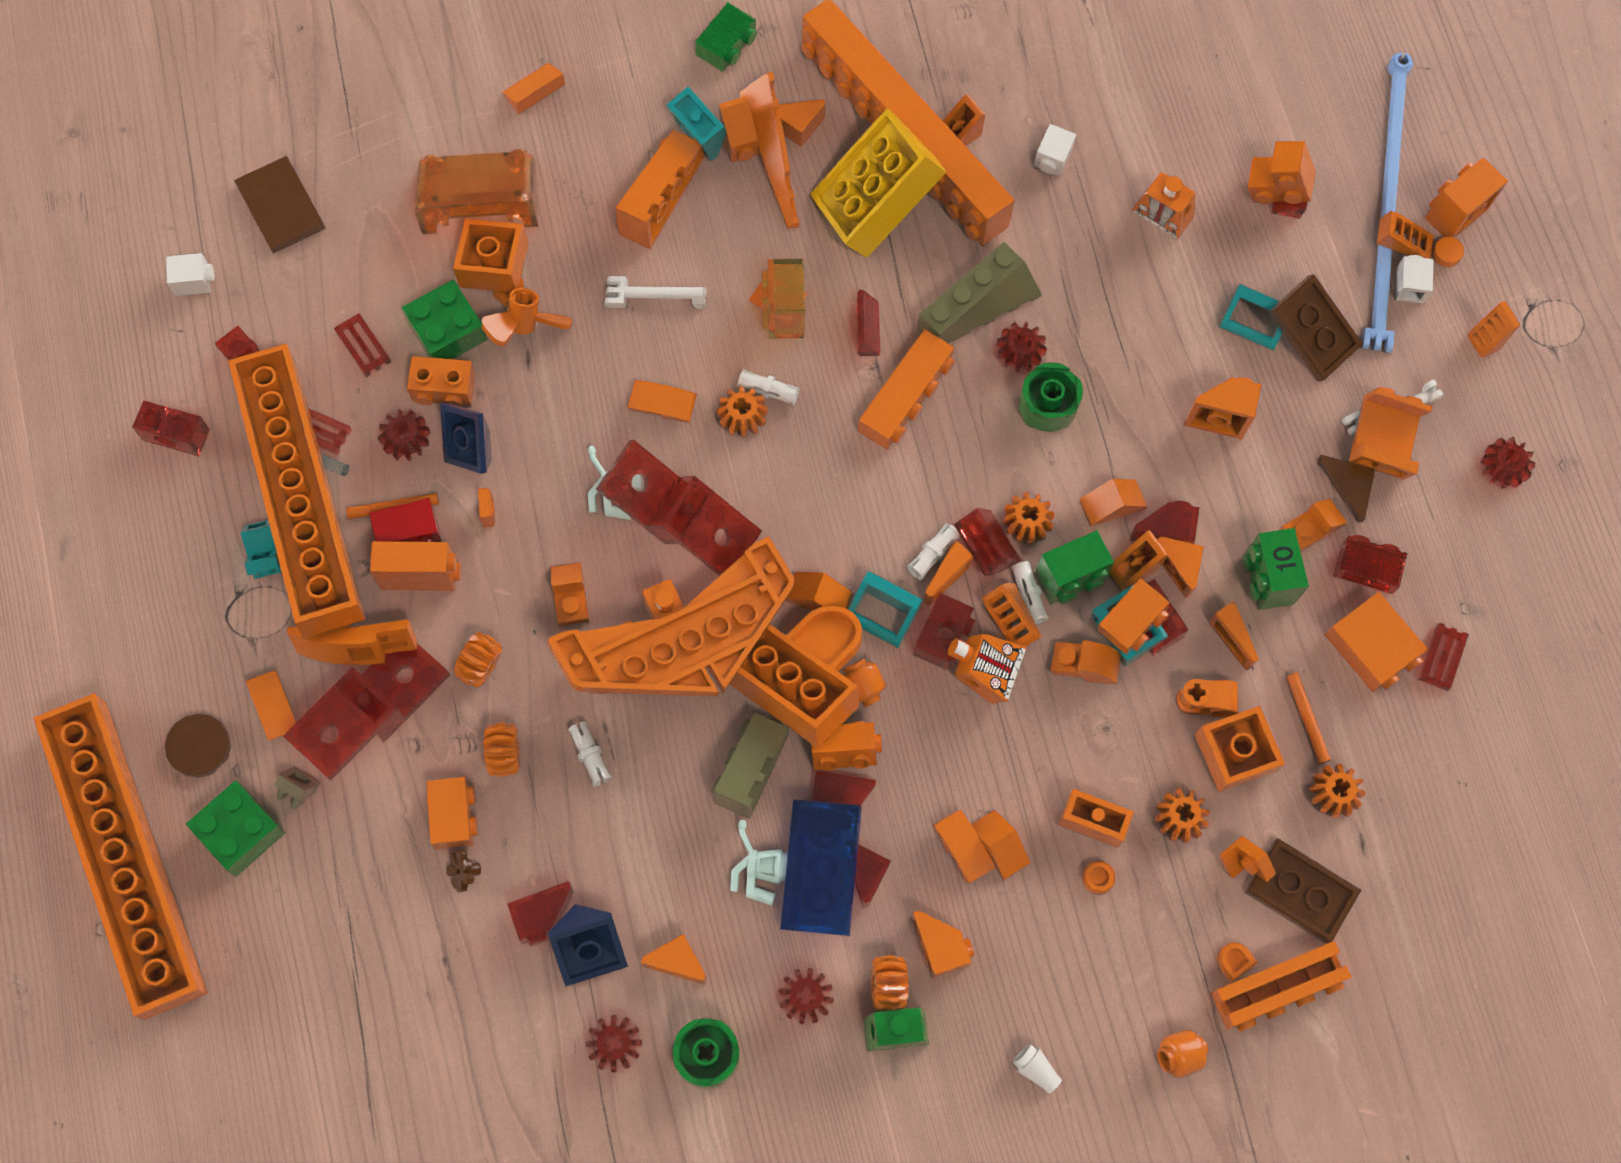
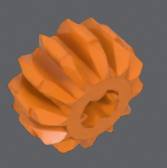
[717,385,768,438]
[1002,491,1055,545]
[454,632,502,688]
[483,722,520,777]
[1309,764,1366,818]
[1155,788,1210,843]
[870,955,909,1011]

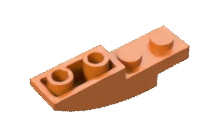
[287,619,417,665]

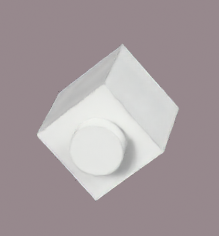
[1034,124,1077,176]
[166,253,215,296]
[1395,255,1433,304]

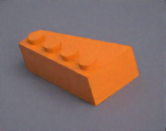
[615,129,705,249]

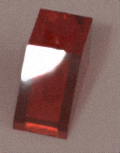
[1129,501,1200,544]
[507,881,574,947]

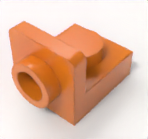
[1219,836,1276,882]

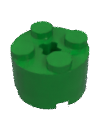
[1019,362,1083,432]
[672,1018,740,1089]

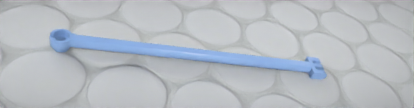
[1361,52,1413,353]

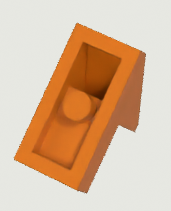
[1280,499,1348,552]
[551,562,590,627]

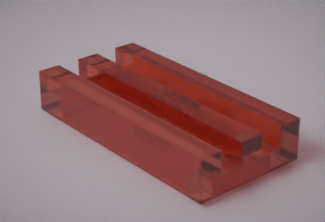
[334,313,391,377]
[308,408,352,455]
[1418,622,1469,691]

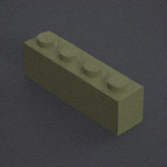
[917,242,1042,343]

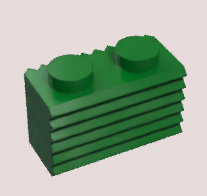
[695,2,757,72]

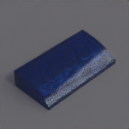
[780,800,862,936]

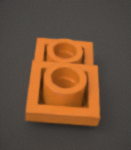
[627,380,697,423]
[245,670,299,741]
[933,809,996,883]

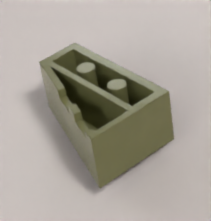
[712,713,789,819]

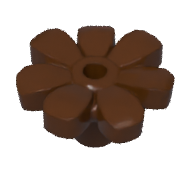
[446,850,481,892]

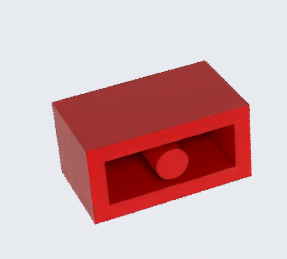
[369,498,442,542]

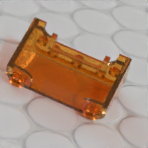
[415,149,539,234]

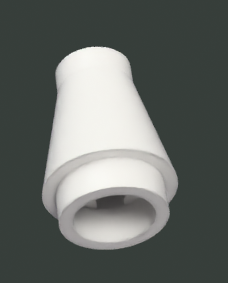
[1013,1044,1062,1094]

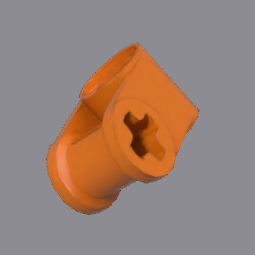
[1176,679,1238,718]

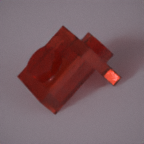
[214,326,260,360]

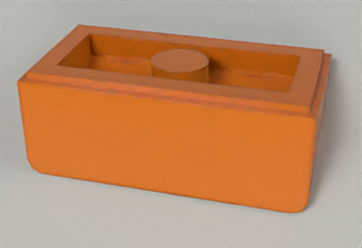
[502,62,565,114]

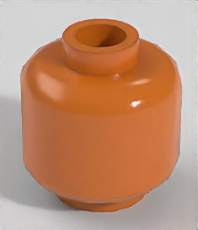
[843,658,886,707]
[1157,1030,1209,1078]

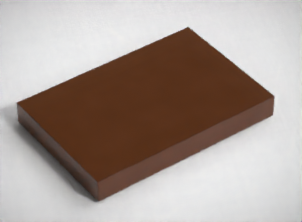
[234,156,326,254]
[1268,274,1363,381]
[1245,838,1361,944]

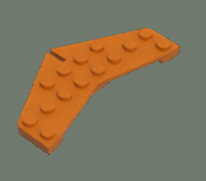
[547,536,794,697]

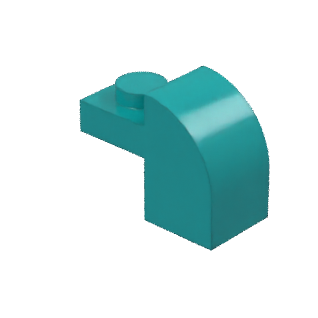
[240,520,282,579]

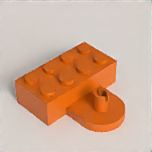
[730,606,862,748]

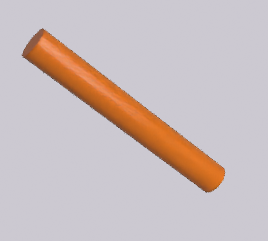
[346,493,439,520]
[1286,672,1331,764]

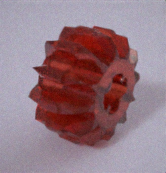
[996,321,1047,373]
[378,409,431,462]
[1480,437,1536,489]
[778,968,834,1025]
[586,1015,643,1073]

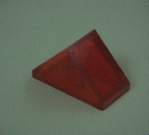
[843,840,891,908]

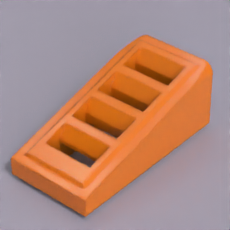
[1377,211,1434,259]
[1467,301,1520,357]
[923,541,973,606]
[981,583,1042,647]
[1209,601,1259,670]

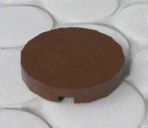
[165,714,231,778]

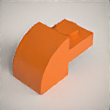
[1051,640,1121,684]

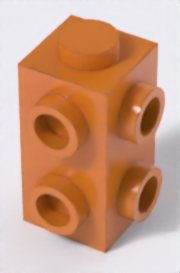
[811,721,883,771]

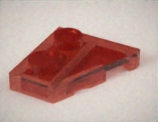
[806,771,876,840]

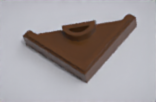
[1318,455,1375,523]

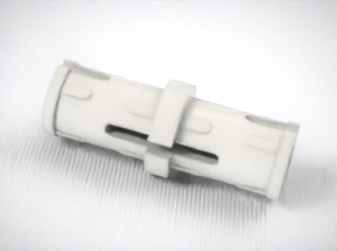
[737,369,800,406]
[907,523,960,580]
[1011,561,1049,625]
[568,721,612,787]

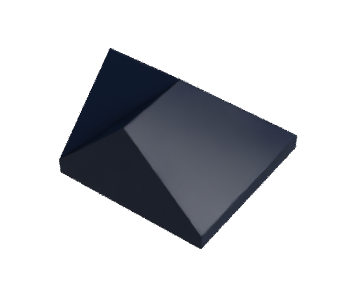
[440,403,492,474]
[548,904,628,987]

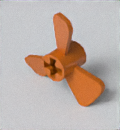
[481,278,573,346]

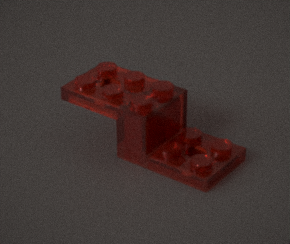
[596,440,762,576]
[283,643,450,781]

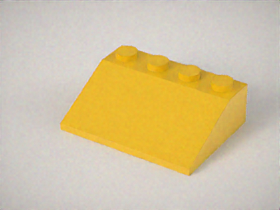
[810,108,946,258]

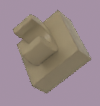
[274,767,320,809]

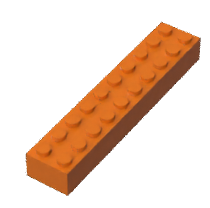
[801,0,1015,247]
[228,343,366,638]
[33,693,208,1020]

